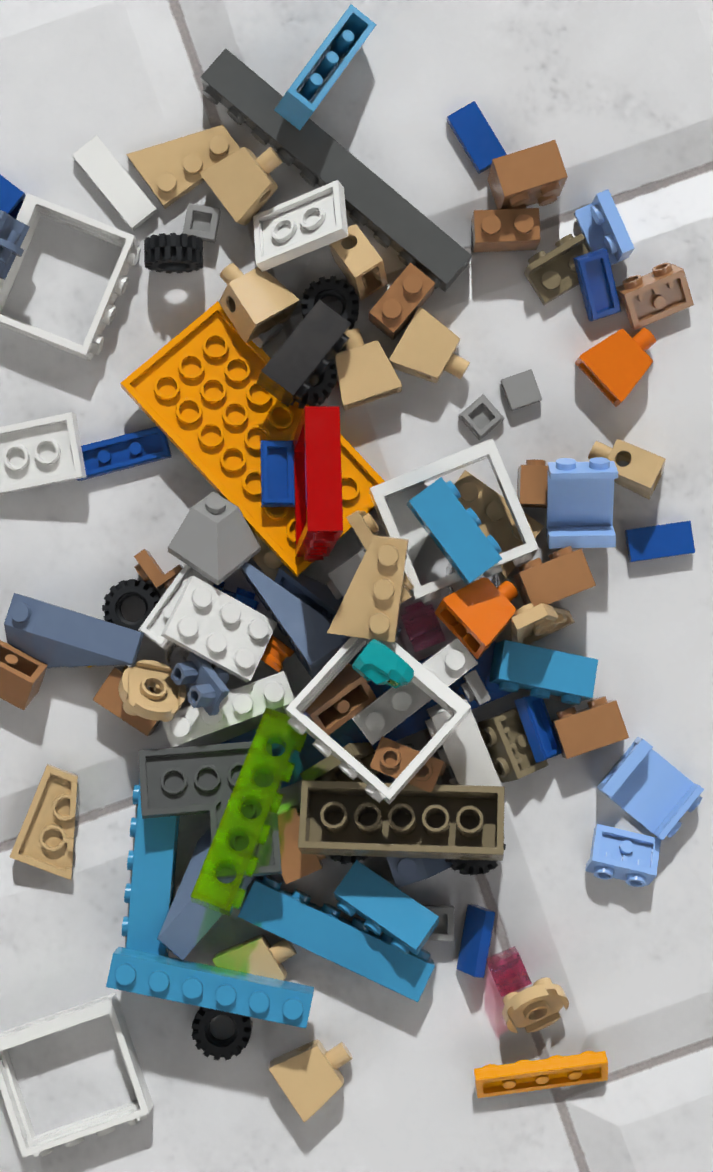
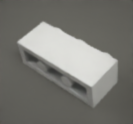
[425,694,502,786]

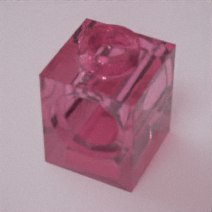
[400,601,446,653]
[487,946,532,997]

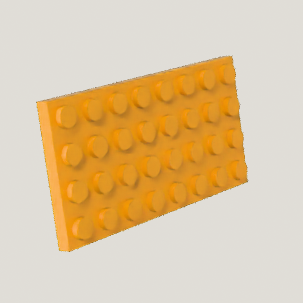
[120,301,385,577]

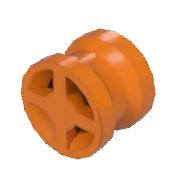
[261,635,295,672]

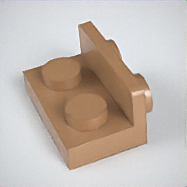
[616,263,694,330]
[370,736,447,793]

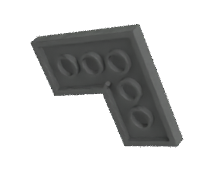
[138,740,282,880]

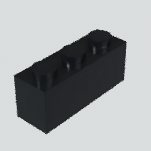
[257,300,351,407]

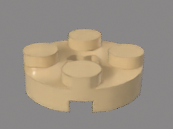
[118,660,186,722]
[502,977,569,1033]

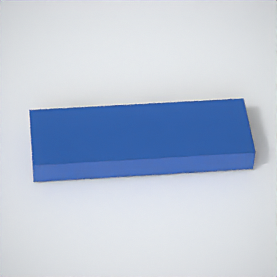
[77,426,172,481]

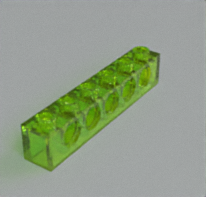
[190,707,307,916]

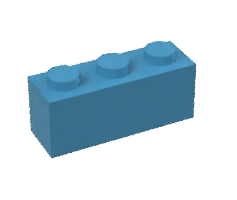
[407,477,502,585]
[489,640,598,705]
[334,860,439,956]

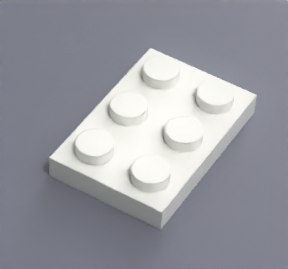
[253,180,348,272]
[0,412,86,495]
[161,576,277,682]

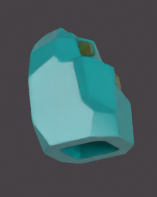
[352,639,414,688]

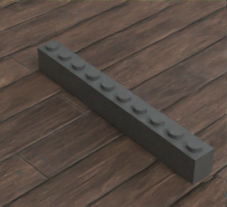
[200,48,472,292]

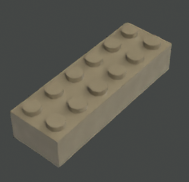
[298,780,505,861]

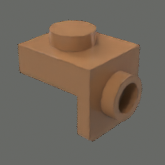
[134,549,183,590]

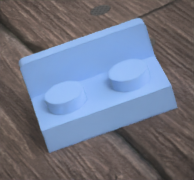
[574,189,635,265]
[585,824,661,887]

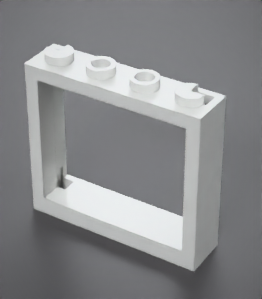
[0,193,141,361]
[369,438,539,604]
[286,637,471,804]
[0,992,153,1158]

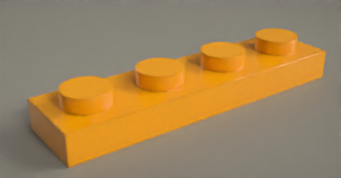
[474,1051,608,1098]

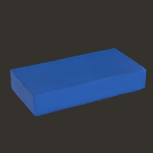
[447,101,507,174]
[573,248,622,321]
[260,440,295,507]
[625,521,695,563]
[514,695,562,763]
[456,904,495,978]

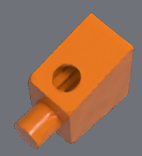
[575,327,656,407]
[435,577,518,659]

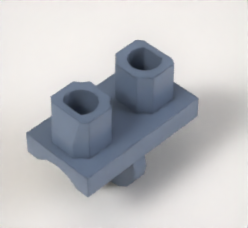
[0,211,30,280]
[170,652,230,716]

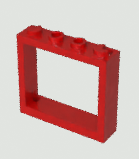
[293,406,343,562]

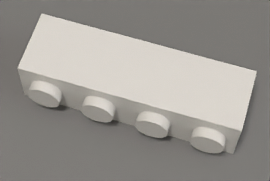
[352,637,478,745]
[161,671,296,748]

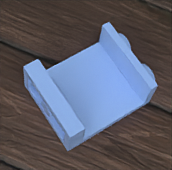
[546,457,618,549]
[597,737,704,840]

